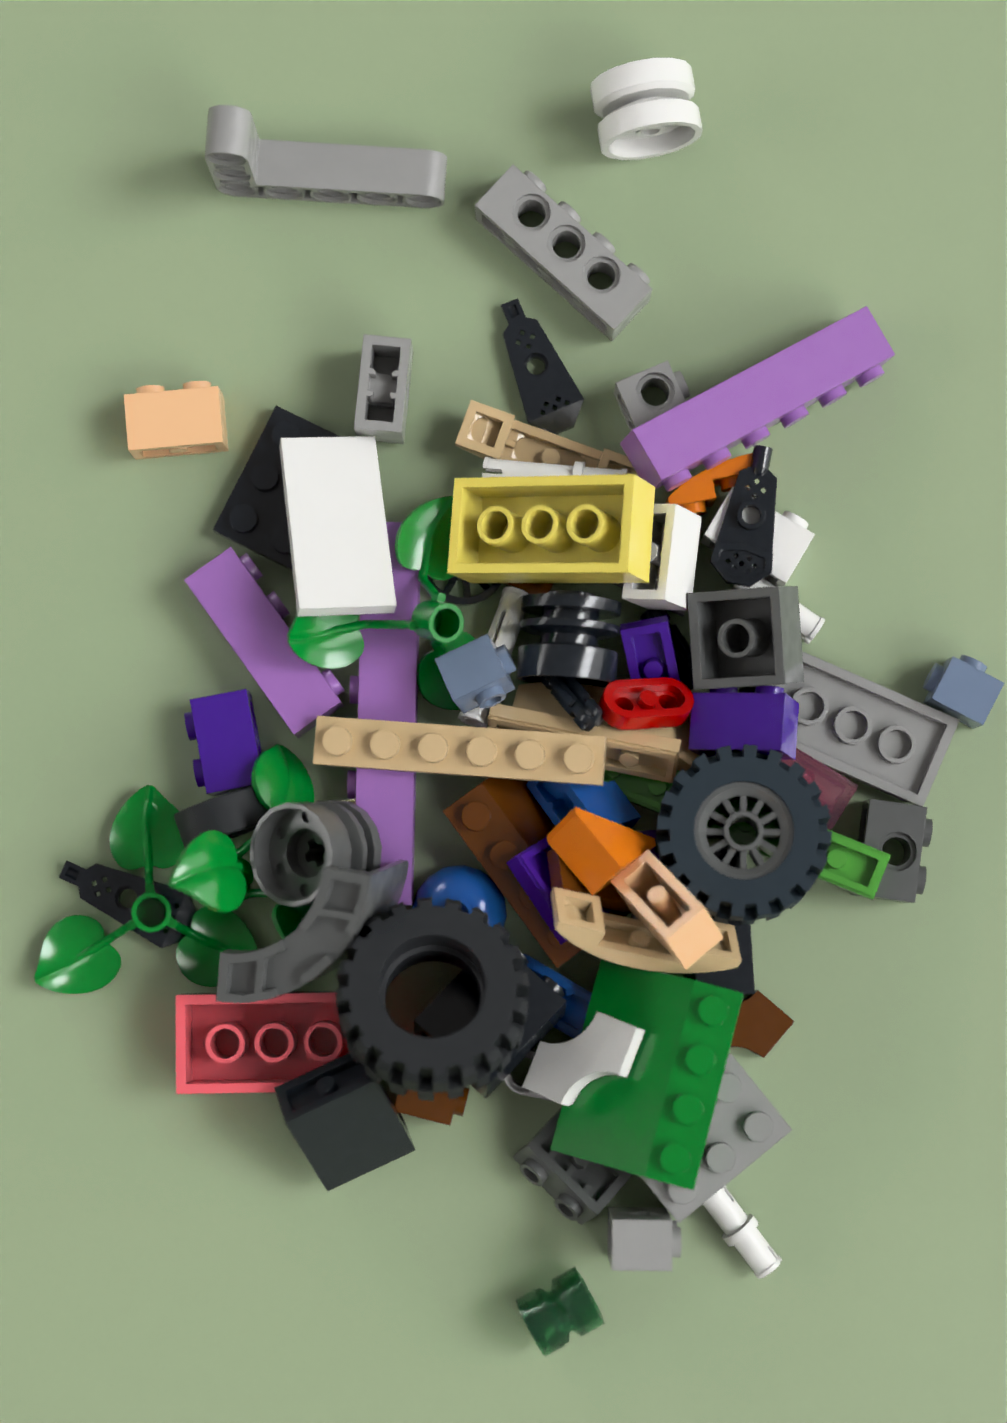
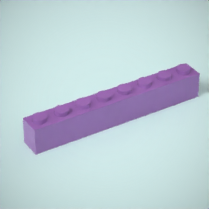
[347,522,420,905]

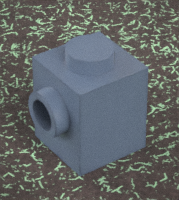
[435,634,517,713]
[923,655,1005,729]

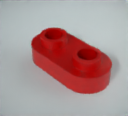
[598,677,694,730]

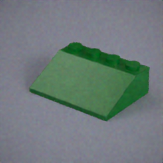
[550,959,744,1191]

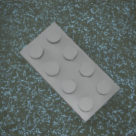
[768,651,960,806]

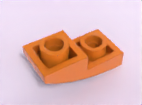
[665,453,753,516]

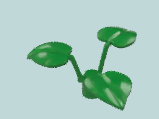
[287,496,475,710]
[168,743,314,939]
[34,785,258,994]

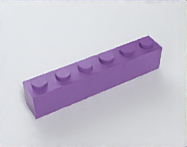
[620,306,895,492]

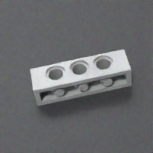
[475,165,652,341]

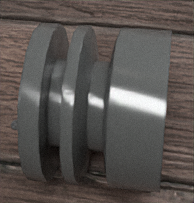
[250,800,382,907]

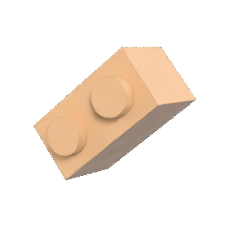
[124,381,228,460]
[611,850,724,970]

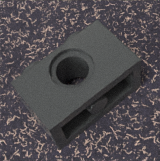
[851,799,933,903]

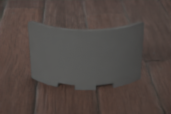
[216,859,409,1003]

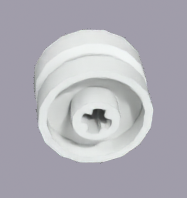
[590,58,703,160]

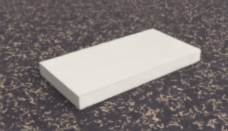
[279,436,397,617]

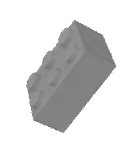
[641,1052,792,1223]

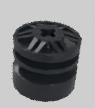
[516,590,622,687]

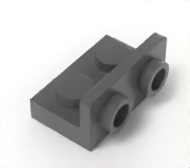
[513,1108,632,1225]

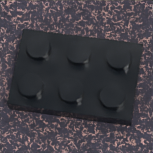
[213,405,340,571]

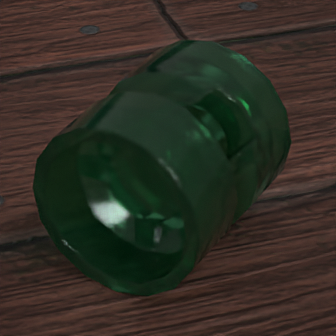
[516,1266,606,1357]

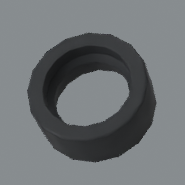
[174,787,268,848]

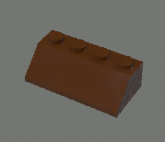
[443,778,629,968]

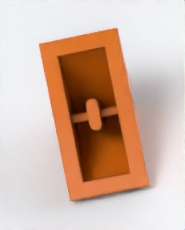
[547,807,656,896]

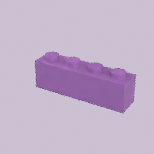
[184,547,345,738]

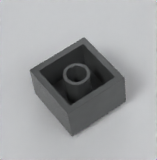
[687,586,804,690]

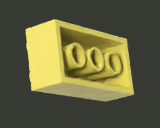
[447,474,655,583]

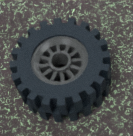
[655,744,832,925]

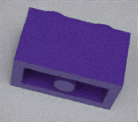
[688,685,799,760]
[184,689,262,796]

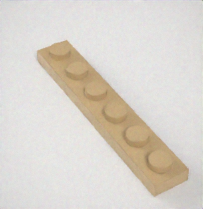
[313,716,607,786]

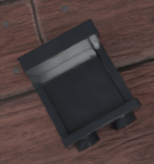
[274,1053,416,1192]

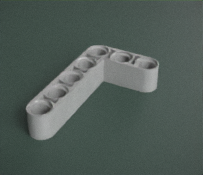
[205,105,447,208]

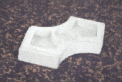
[522,1011,645,1107]

